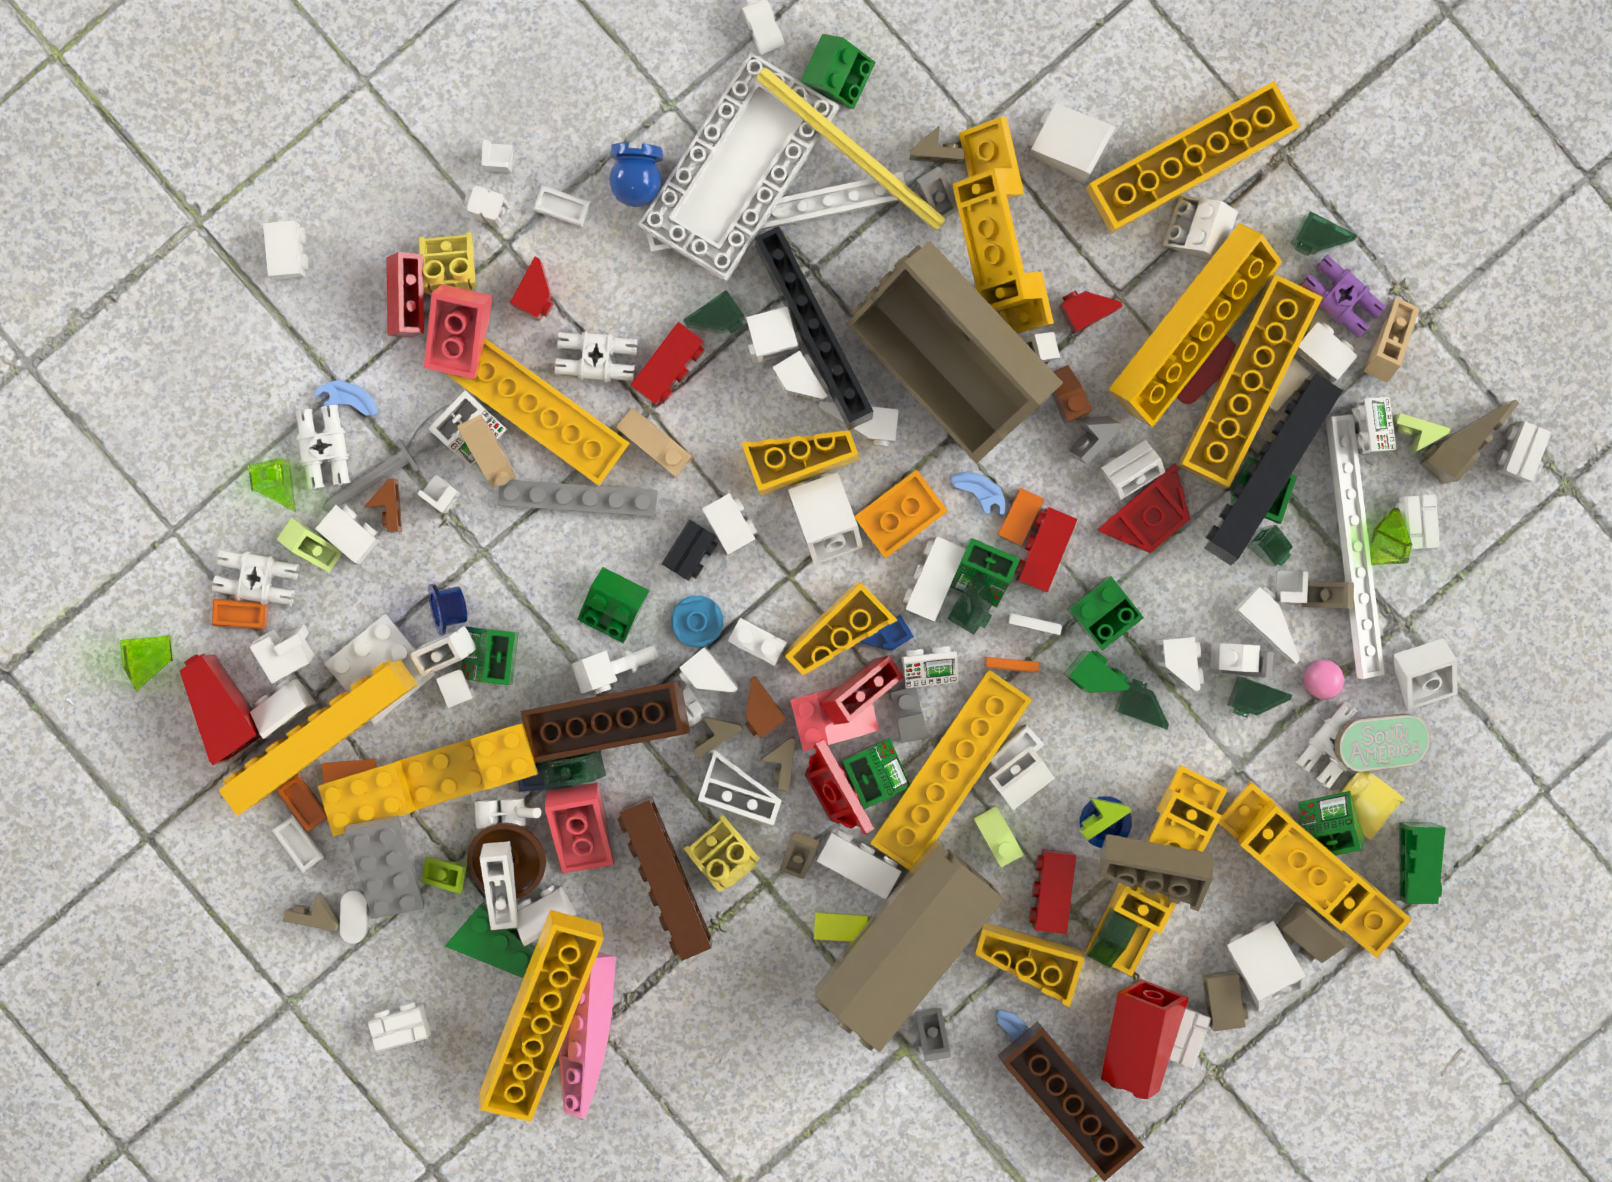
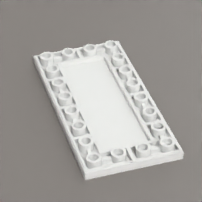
[637,52,839,282]

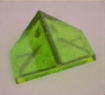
[248,458,296,512]
[1370,508,1412,565]
[120,635,173,692]

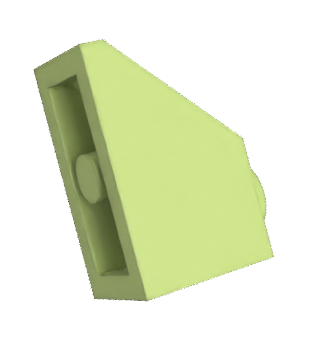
[277,517,343,573]
[973,806,1024,868]

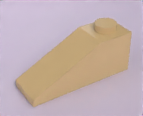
[1363,297,1420,383]
[616,407,693,478]
[457,415,516,488]

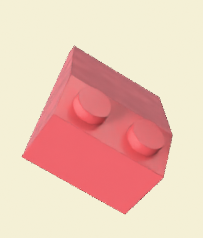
[424,284,493,379]
[790,686,879,751]
[545,782,614,874]

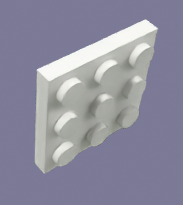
[324,614,437,725]

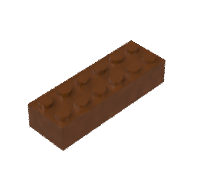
[521,680,690,763]
[617,796,713,961]
[998,1021,1145,1182]

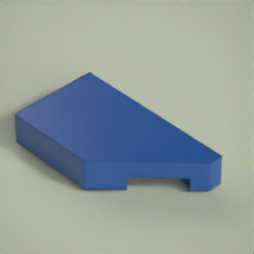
[860,615,914,651]

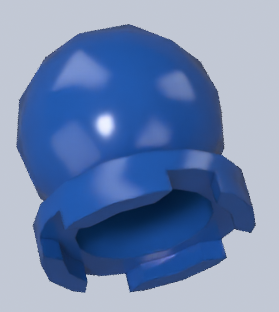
[609,143,663,207]

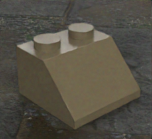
[1276,902,1349,963]

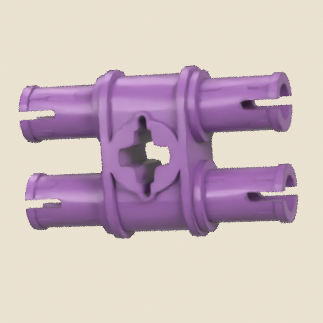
[1299,254,1387,338]

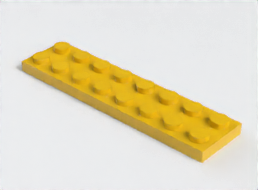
[443,338,630,486]
[870,669,1032,871]

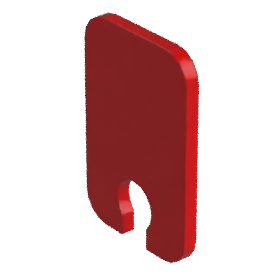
[1177,335,1236,404]

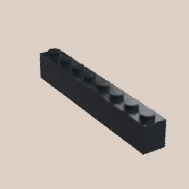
[755,226,874,430]
[1204,373,1343,566]

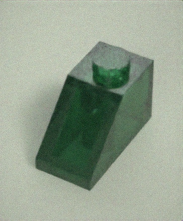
[1290,211,1357,256]
[683,290,745,334]
[1247,525,1293,567]
[947,570,993,635]
[1227,676,1292,718]
[1114,679,1169,729]
[540,750,606,789]
[1086,908,1138,968]

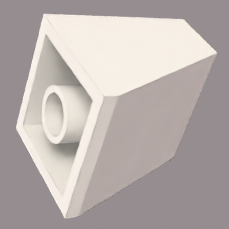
[1028,103,1115,184]
[788,472,863,565]
[1227,921,1306,1012]

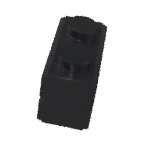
[662,519,718,581]

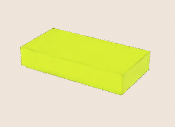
[814,912,868,942]

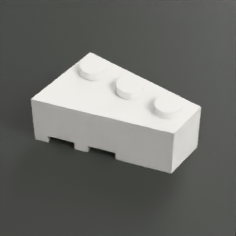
[697,750,782,828]

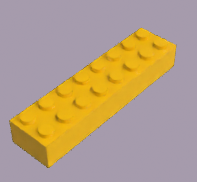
[1086,80,1300,234]
[1108,223,1282,428]
[1177,274,1323,489]
[218,659,419,816]
[479,910,604,1122]

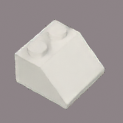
[1394,638,1458,710]
[679,647,739,692]
[250,679,317,739]
[517,885,576,946]

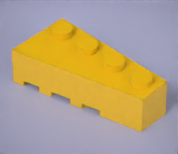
[741,430,859,496]
[782,580,897,676]
[973,922,1085,1008]

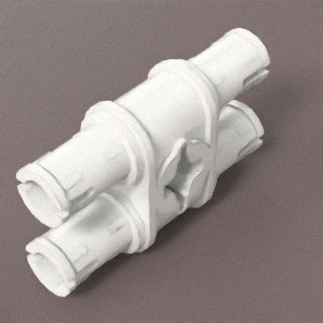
[555,331,638,383]
[295,405,350,490]
[212,550,300,607]
[1295,701,1358,789]

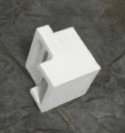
[746,307,803,364]
[250,624,314,683]

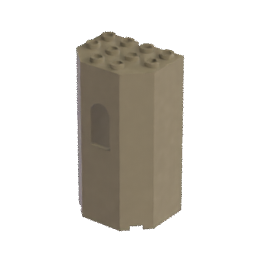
[846,241,1063,463]
[815,839,1005,1053]

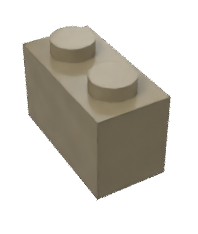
[1202,971,1248,1031]

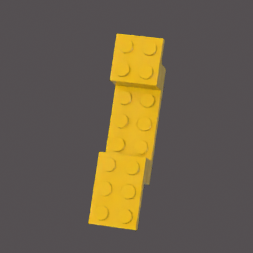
[952,117,1054,334]
[318,723,538,837]
[1084,764,1228,977]
[1218,781,1412,958]

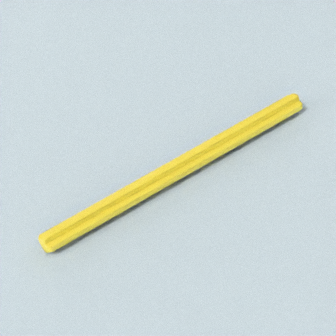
[756,68,945,231]

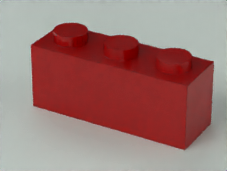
[386,252,424,337]
[631,322,705,406]
[1014,507,1078,592]
[819,655,904,725]
[1029,849,1076,934]

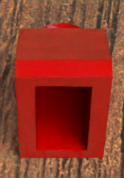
[510,256,554,321]
[1059,290,1123,334]

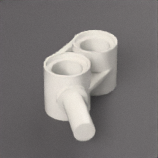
[742,0,785,55]
[474,798,541,828]

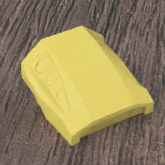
[419,232,477,295]
[1339,771,1405,840]
[683,814,760,892]

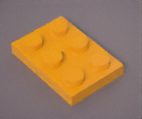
[854,469,948,559]

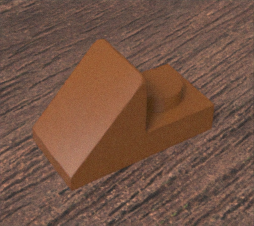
[364,478,402,533]

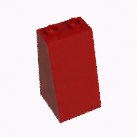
[179,654,261,766]
[1101,979,1189,1099]

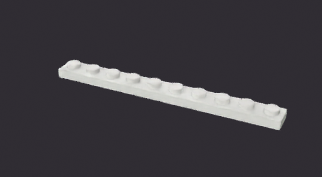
[647,172,905,253]
[1326,414,1385,679]

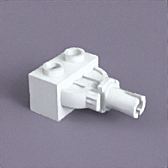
[571,646,658,696]

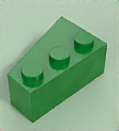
[1399,822,1446,904]
[445,902,535,978]

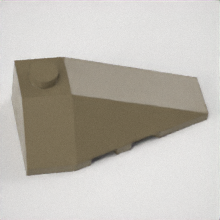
[1420,399,1519,484]

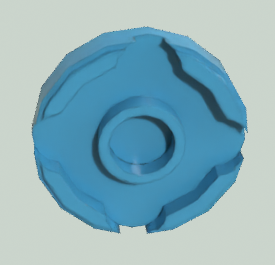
[671,596,723,647]

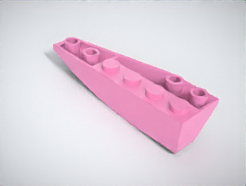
[559,952,616,1118]

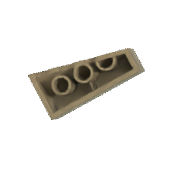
[1100,834,1213,912]

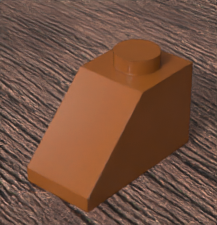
[1052,365,1092,424]
[745,676,787,738]

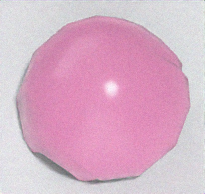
[1303,659,1345,700]

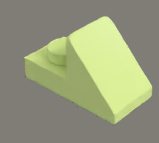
[1392,413,1451,453]

